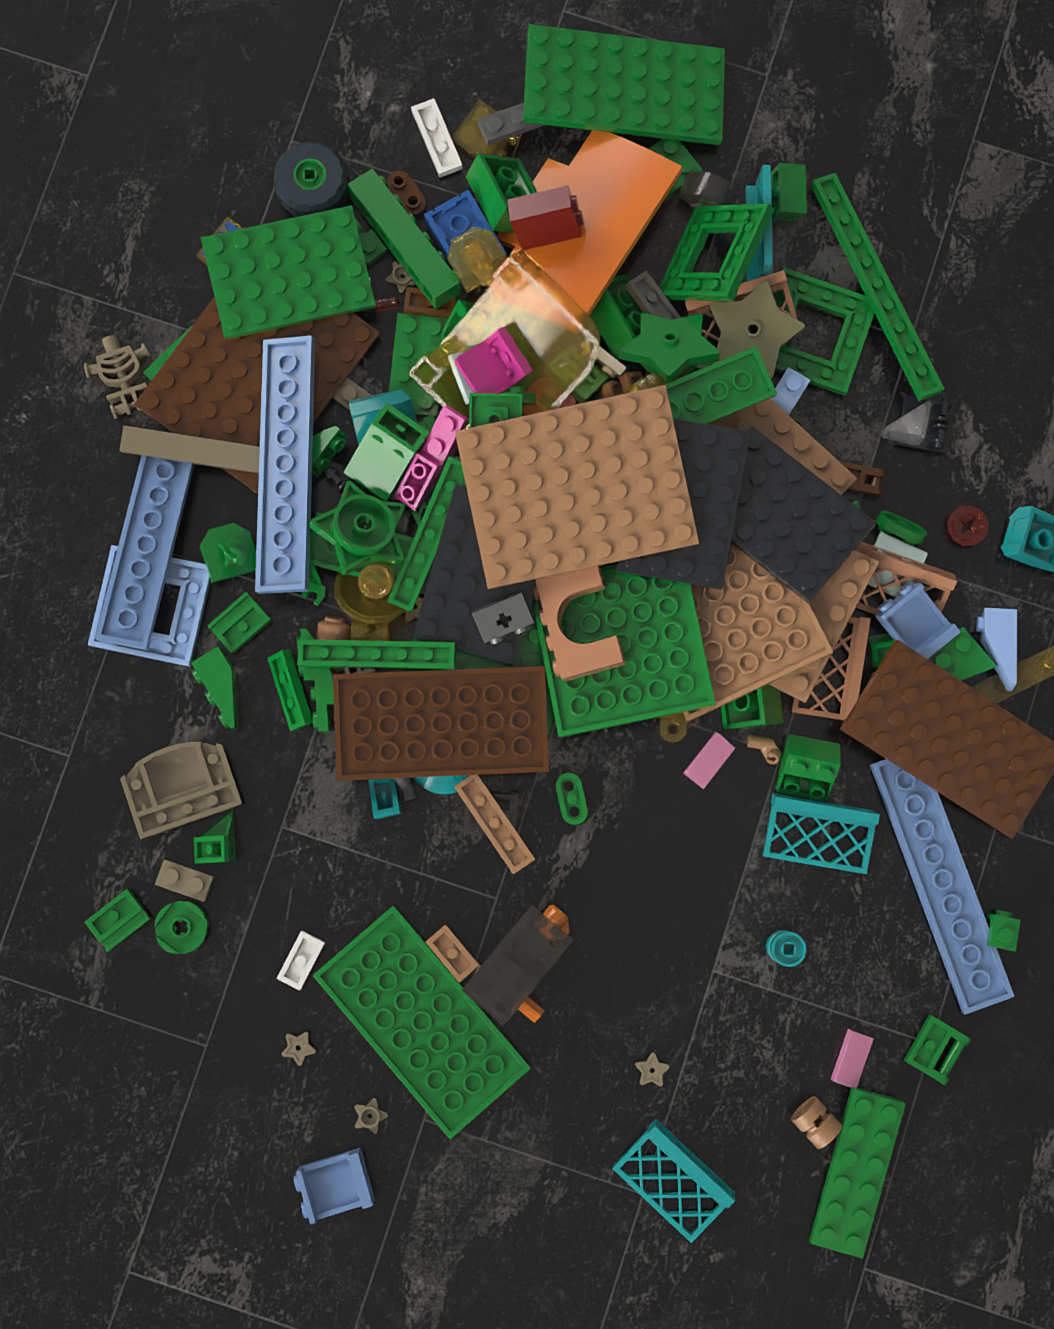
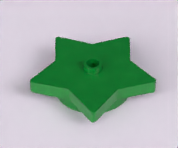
[620,313,720,383]
[309,481,405,575]

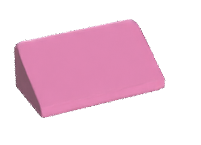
[683,732,735,789]
[831,1029,873,1088]

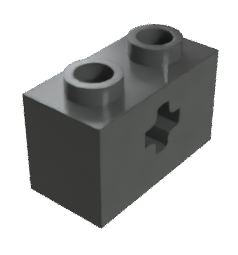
[472,591,534,644]

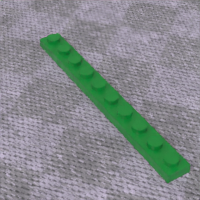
[811,173,944,401]

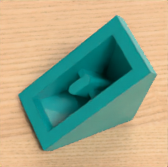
[369,778,403,819]

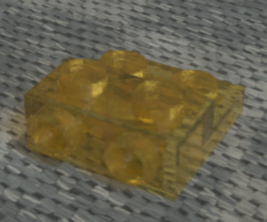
[451,100,521,159]

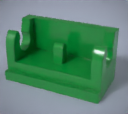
[771,163,807,221]

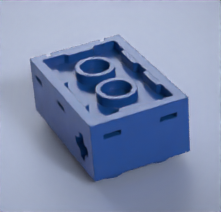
[424,190,507,288]

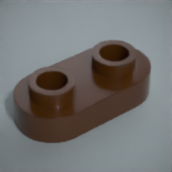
[387,171,426,218]

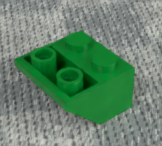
[776,734,841,802]

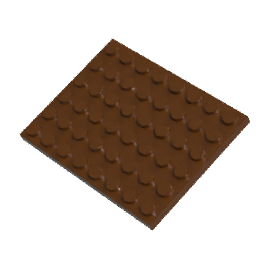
[134,297,380,494]

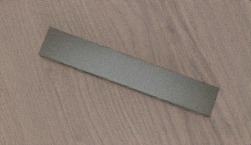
[120,426,260,474]

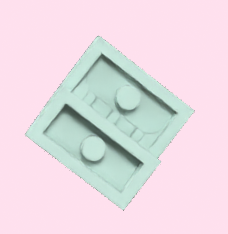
[868,531,928,597]

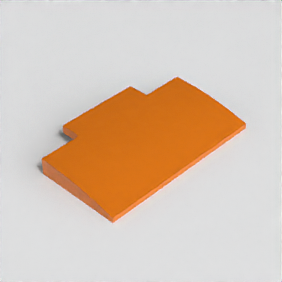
[489,130,683,333]

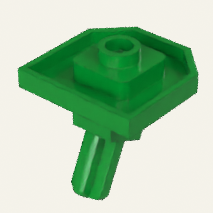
[469,393,523,428]
[200,523,256,583]

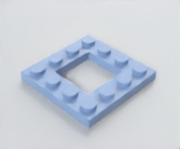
[88,545,211,667]

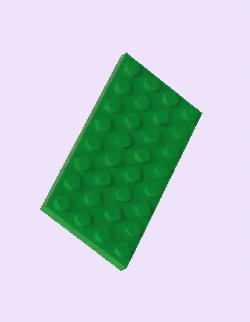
[523,24,725,145]
[313,905,531,1139]

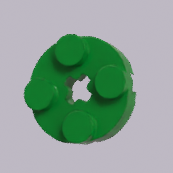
[154,901,210,954]

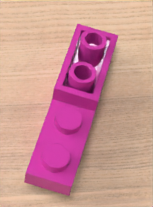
[394,405,469,511]

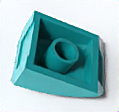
[349,389,417,445]
[1001,506,1054,572]

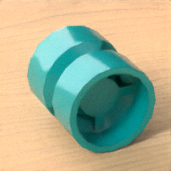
[766,930,806,967]

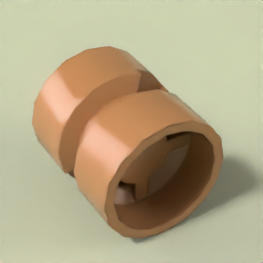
[791,1096,842,1149]

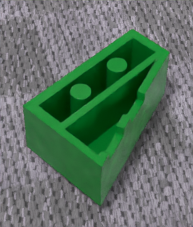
[928,627,997,681]

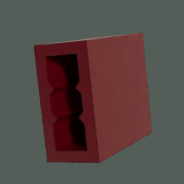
[508,185,585,251]

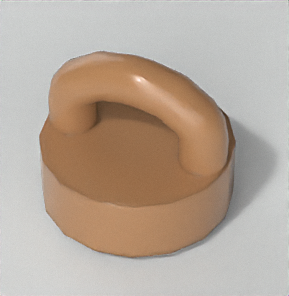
[599,380,624,399]

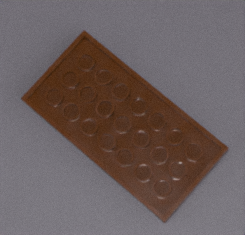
[840,640,1054,839]
[333,666,549,781]

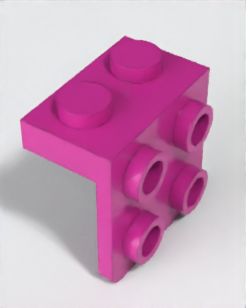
[455,326,533,394]

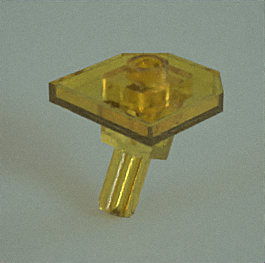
[447,227,511,293]

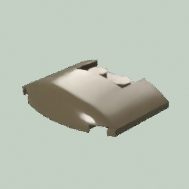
[120,742,242,839]

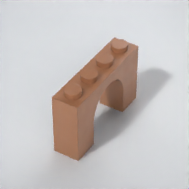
[533,566,626,682]

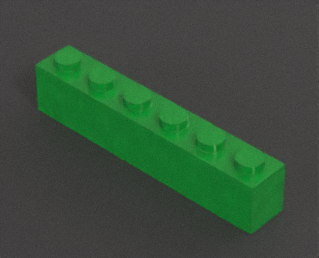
[347,169,462,310]

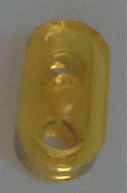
[660,712,687,743]

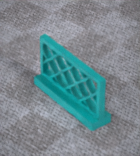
[745,165,773,282]
[763,793,880,874]
[612,1118,735,1243]

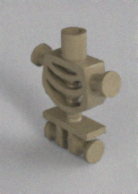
[84,335,151,419]

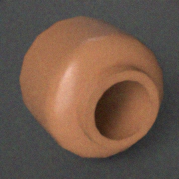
[316,616,351,640]

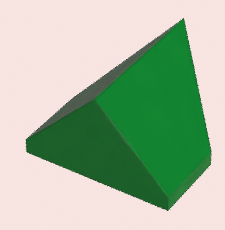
[194,809,236,864]

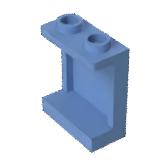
[875,582,960,659]
[294,1147,375,1224]

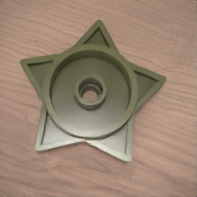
[710,280,805,379]

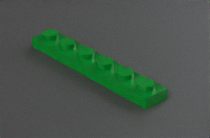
[387,456,466,612]
[297,639,456,670]

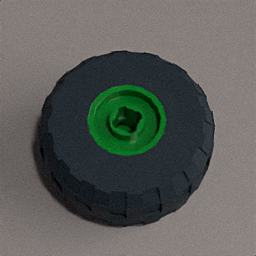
[273,141,350,217]

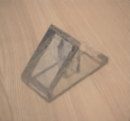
[881,401,932,446]

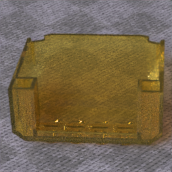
[408,249,600,429]

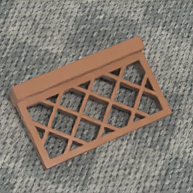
[685,270,798,342]
[855,542,957,614]
[792,617,871,721]

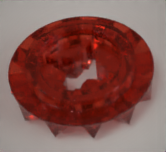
[947,506,988,546]

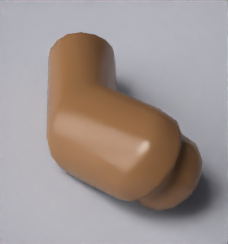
[747,734,781,765]

